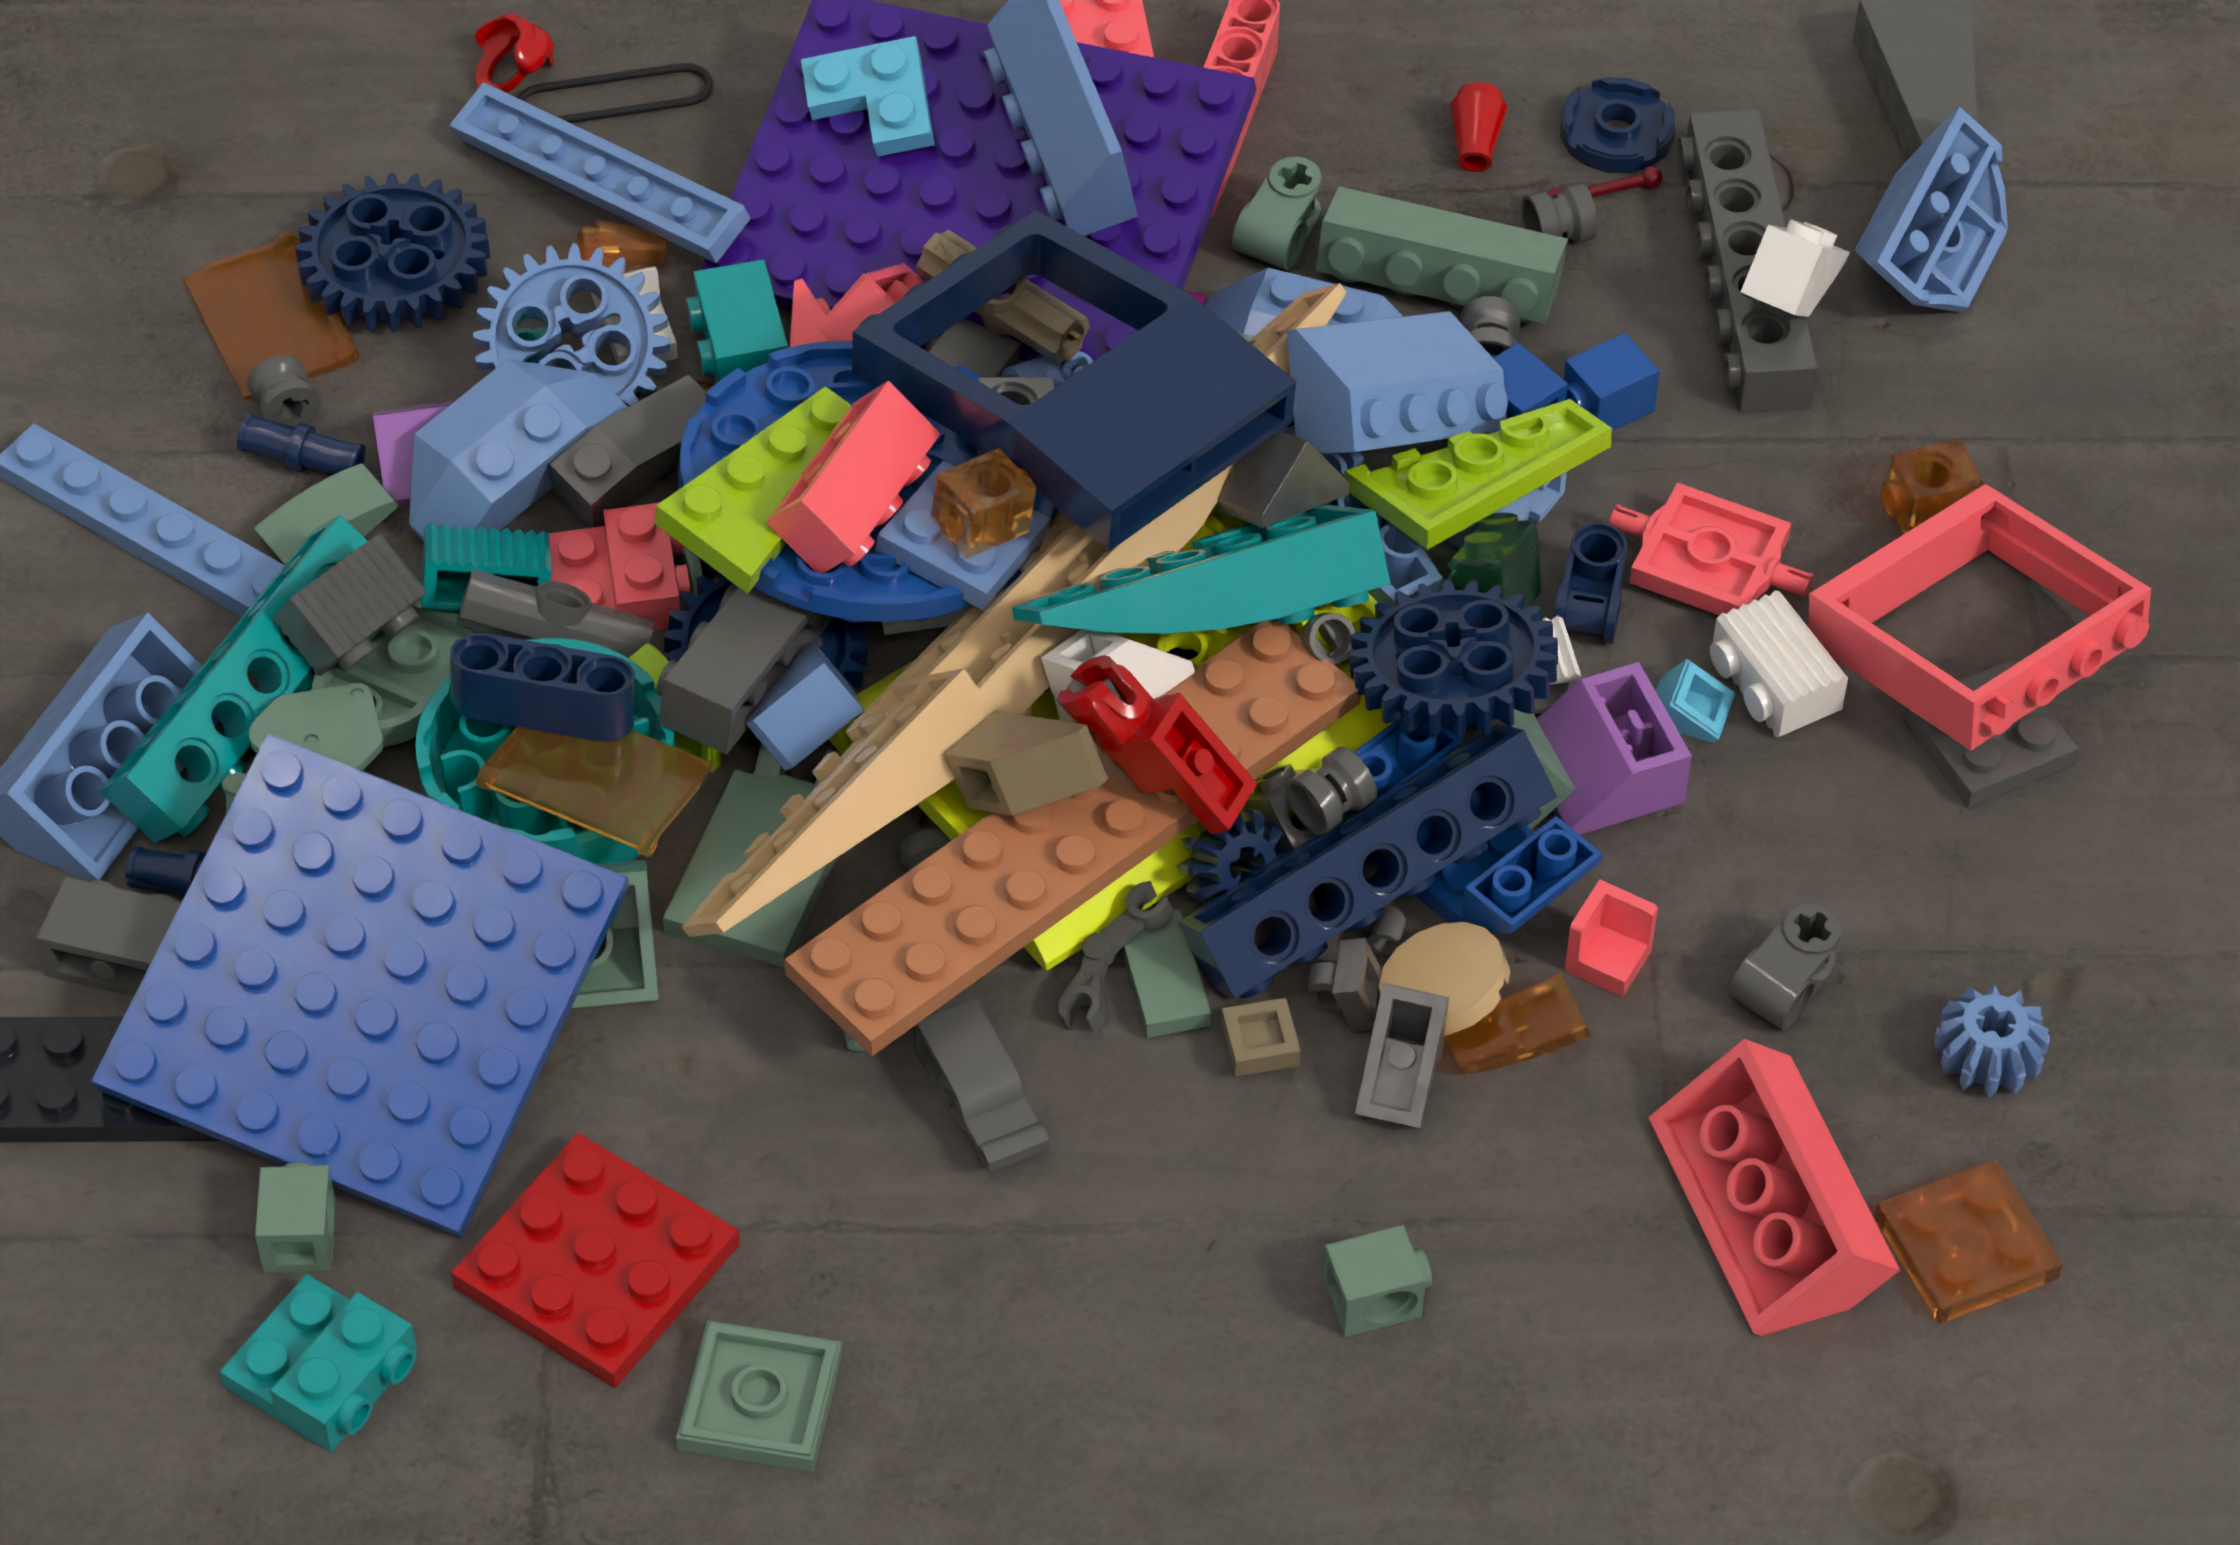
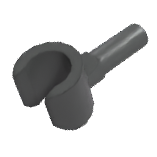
[1361,907,1408,959]

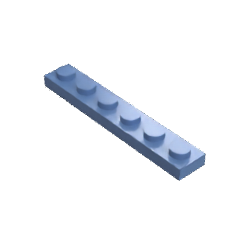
[449,82,751,263]
[0,423,284,617]

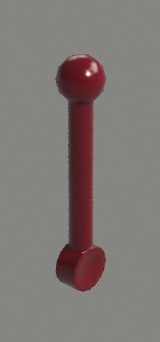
[1547,166,1663,197]

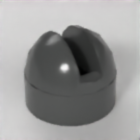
[1300,613,1356,664]

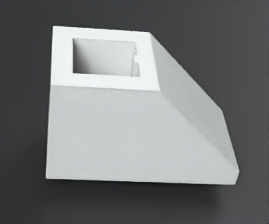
[1740,219,1850,317]
[1041,629,1195,723]

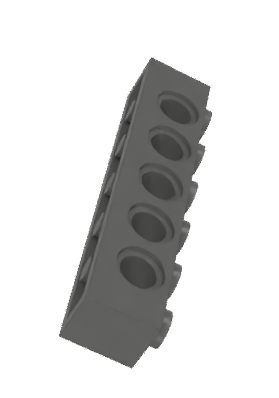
[1677,109,1818,413]

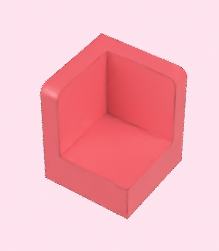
[1564,879,1658,997]

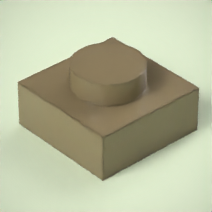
[1221,998,1301,1077]

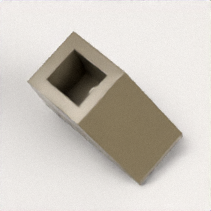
[945,711,1108,816]

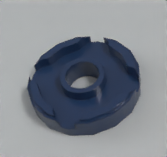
[1560,77,1675,173]

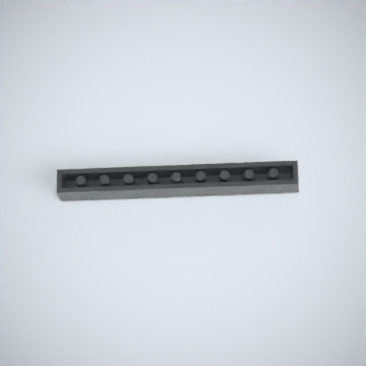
[656,318,1022,755]

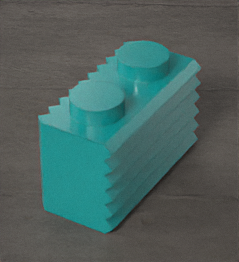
[420,522,552,612]

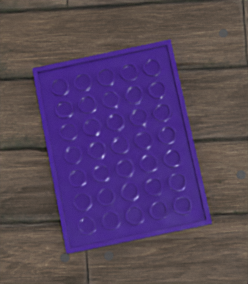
[701,0,1256,362]

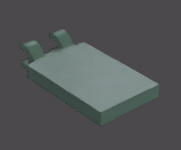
[663,744,843,968]

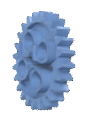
[473,243,670,407]

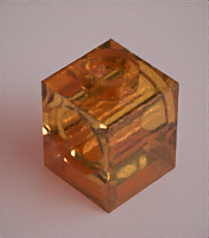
[1881,439,1984,534]
[931,448,1036,559]

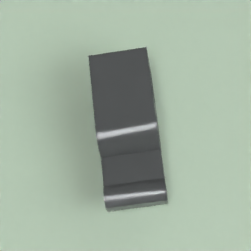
[916,998,1050,1173]

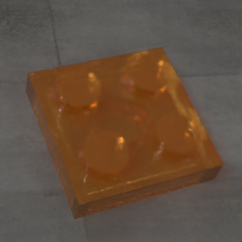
[1874,1159,2063,1324]

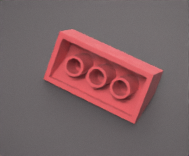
[1648,1039,1900,1336]

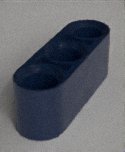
[450,633,635,742]

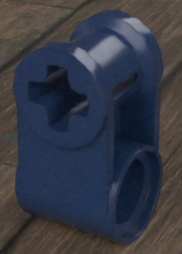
[1553,522,1627,644]

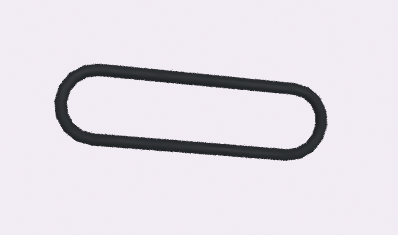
[517,63,713,123]

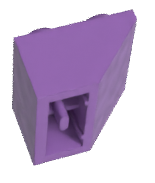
[1537,662,1692,835]

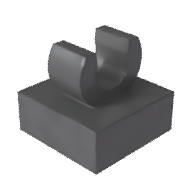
[1307,938,1382,1032]

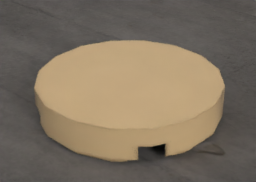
[1378,922,1511,1035]

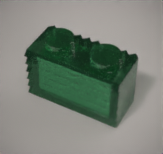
[1447,512,1542,609]

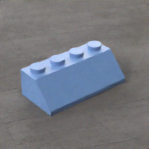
[984,0,1138,236]
[1287,311,1508,454]
[0,612,220,882]

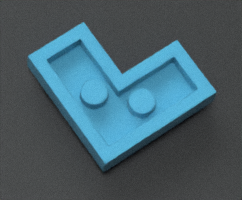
[801,36,935,157]

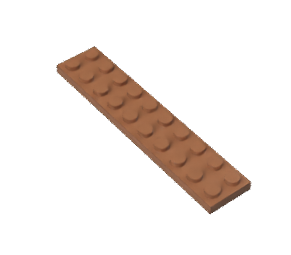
[784,619,1360,1056]

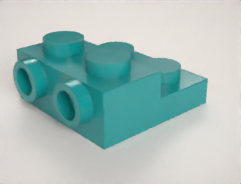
[219,1274,417,1453]

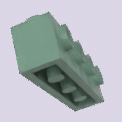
[1315,186,1568,324]

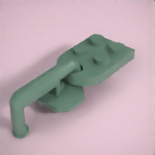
[222,599,485,812]

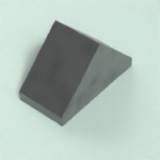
[1217,431,1350,528]

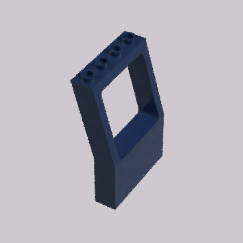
[852,210,1297,552]

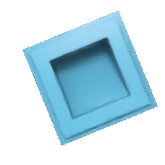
[1656,659,1736,743]

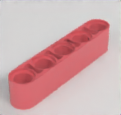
[1204,0,1280,219]

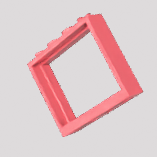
[1808,484,2151,751]

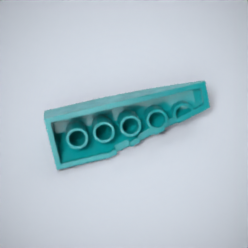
[1012,504,1391,634]

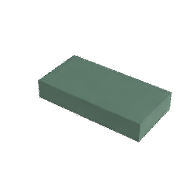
[1121,909,1211,1038]

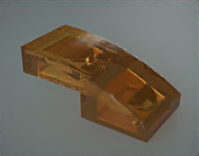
[1445,972,1591,1074]

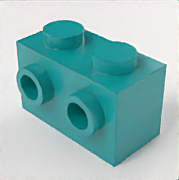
[686,259,788,383]

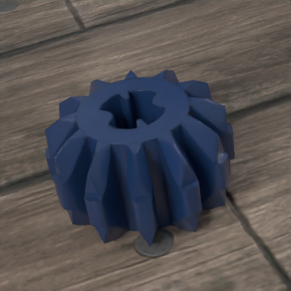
[1176,808,1288,905]

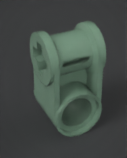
[1232,156,1322,270]

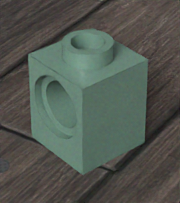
[255,1162,336,1273]
[1323,1225,1432,1337]

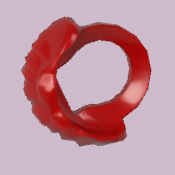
[475,12,555,93]

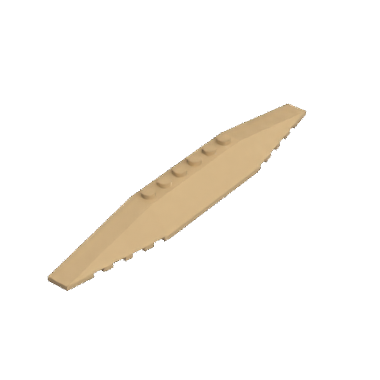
[682,283,1347,937]

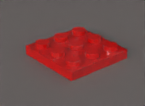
[451,1133,740,1388]

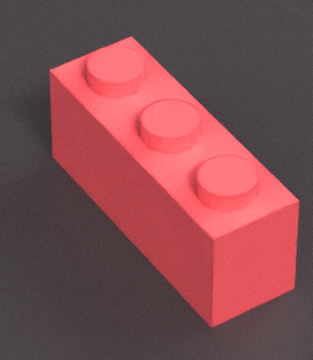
[766,380,941,573]

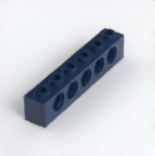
[1177,723,1557,999]

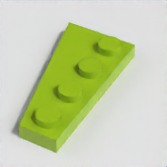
[654,386,851,594]
[1345,399,1612,550]

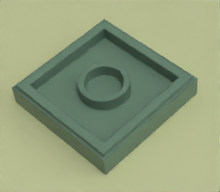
[676,1320,843,1472]

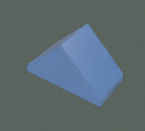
[745,641,864,771]

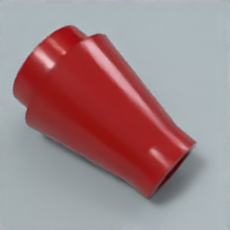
[1450,82,1508,172]

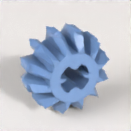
[1934,982,2050,1099]

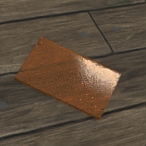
[183,230,359,401]
[476,727,713,857]

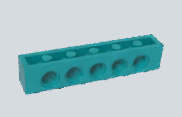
[99,515,367,843]

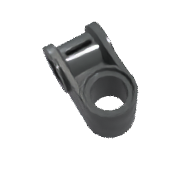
[1728,903,1842,1031]

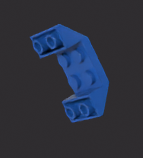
[1345,717,1603,934]

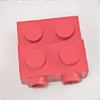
[547,502,691,631]

